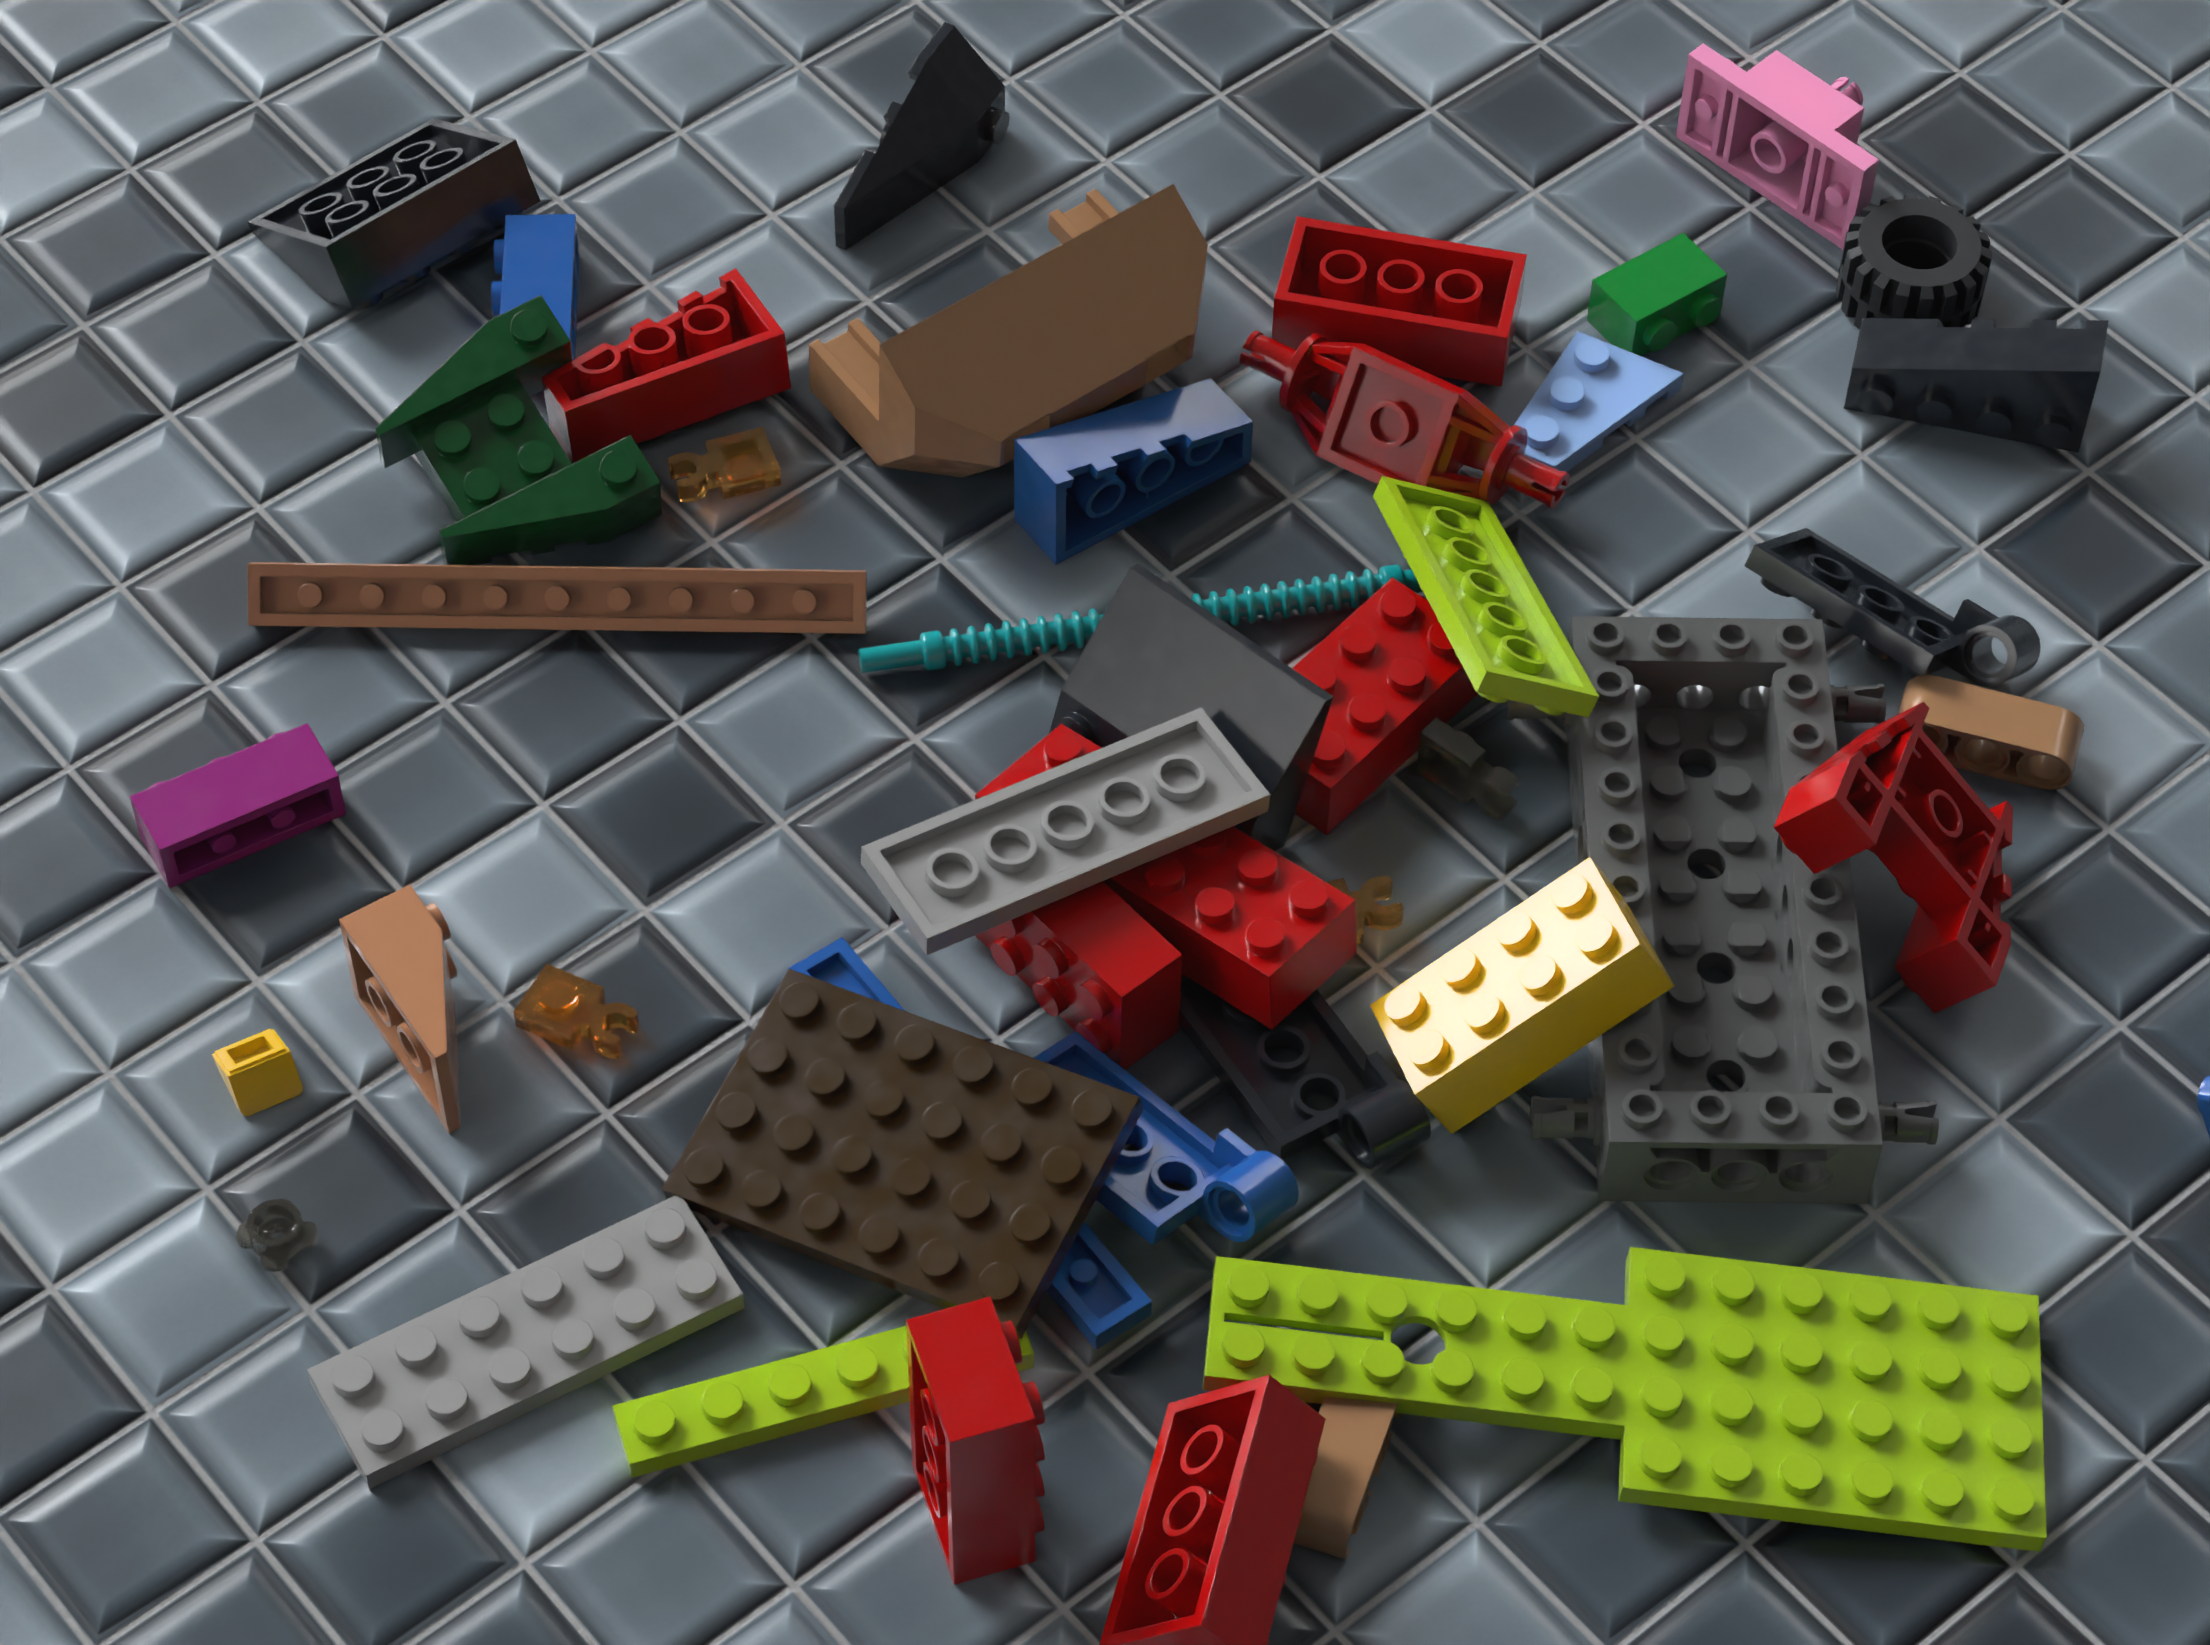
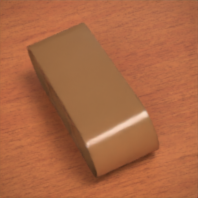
[1898,675,2084,790]
[1294,1397,1400,1560]

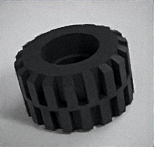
[1836,194,1992,330]

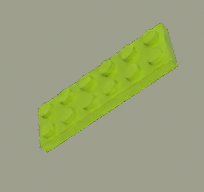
[1373,476,1599,718]

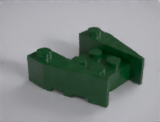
[376,295,662,565]

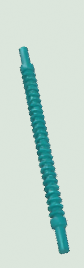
[858,564,1423,673]

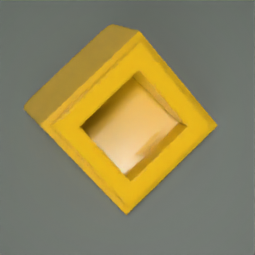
[212,1029,303,1116]

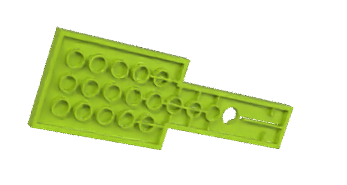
[1202,1247,2047,1552]

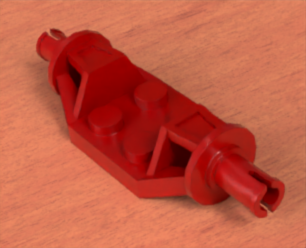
[1239,330,1570,509]

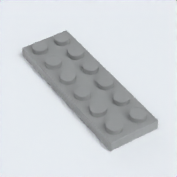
[861,707,1270,956]
[307,1195,745,1490]

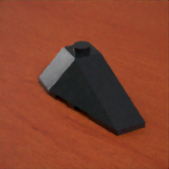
[834,22,1010,250]

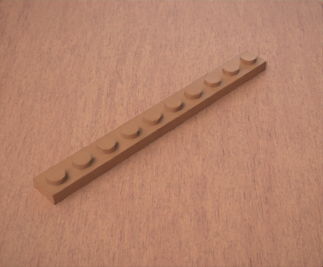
[247,562,867,634]

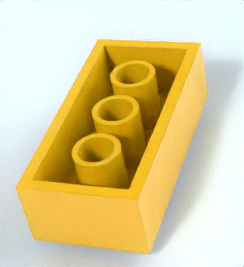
[1370,857,1674,1134]

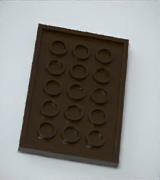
[662,969,1144,1339]

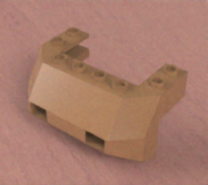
[809,183,1208,478]

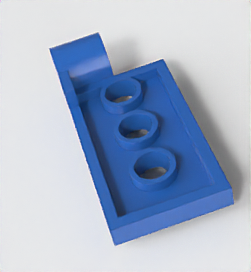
[1033,1031,1299,1245]

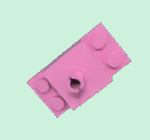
[1676,43,1879,250]

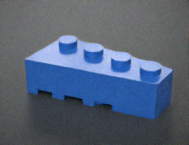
[1014,378,1253,565]

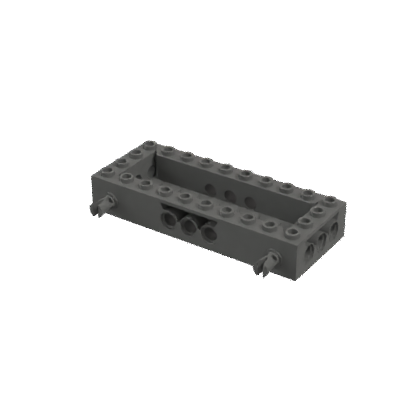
[1505,616,1939,1204]

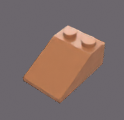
[339,885,461,1133]

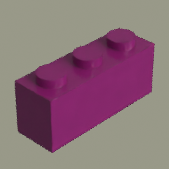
[130,723,346,889]

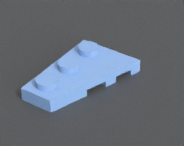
[1514,331,1684,472]

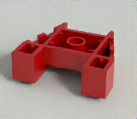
[1773,702,2013,1013]

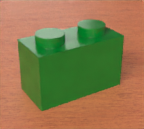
[1587,233,1727,356]

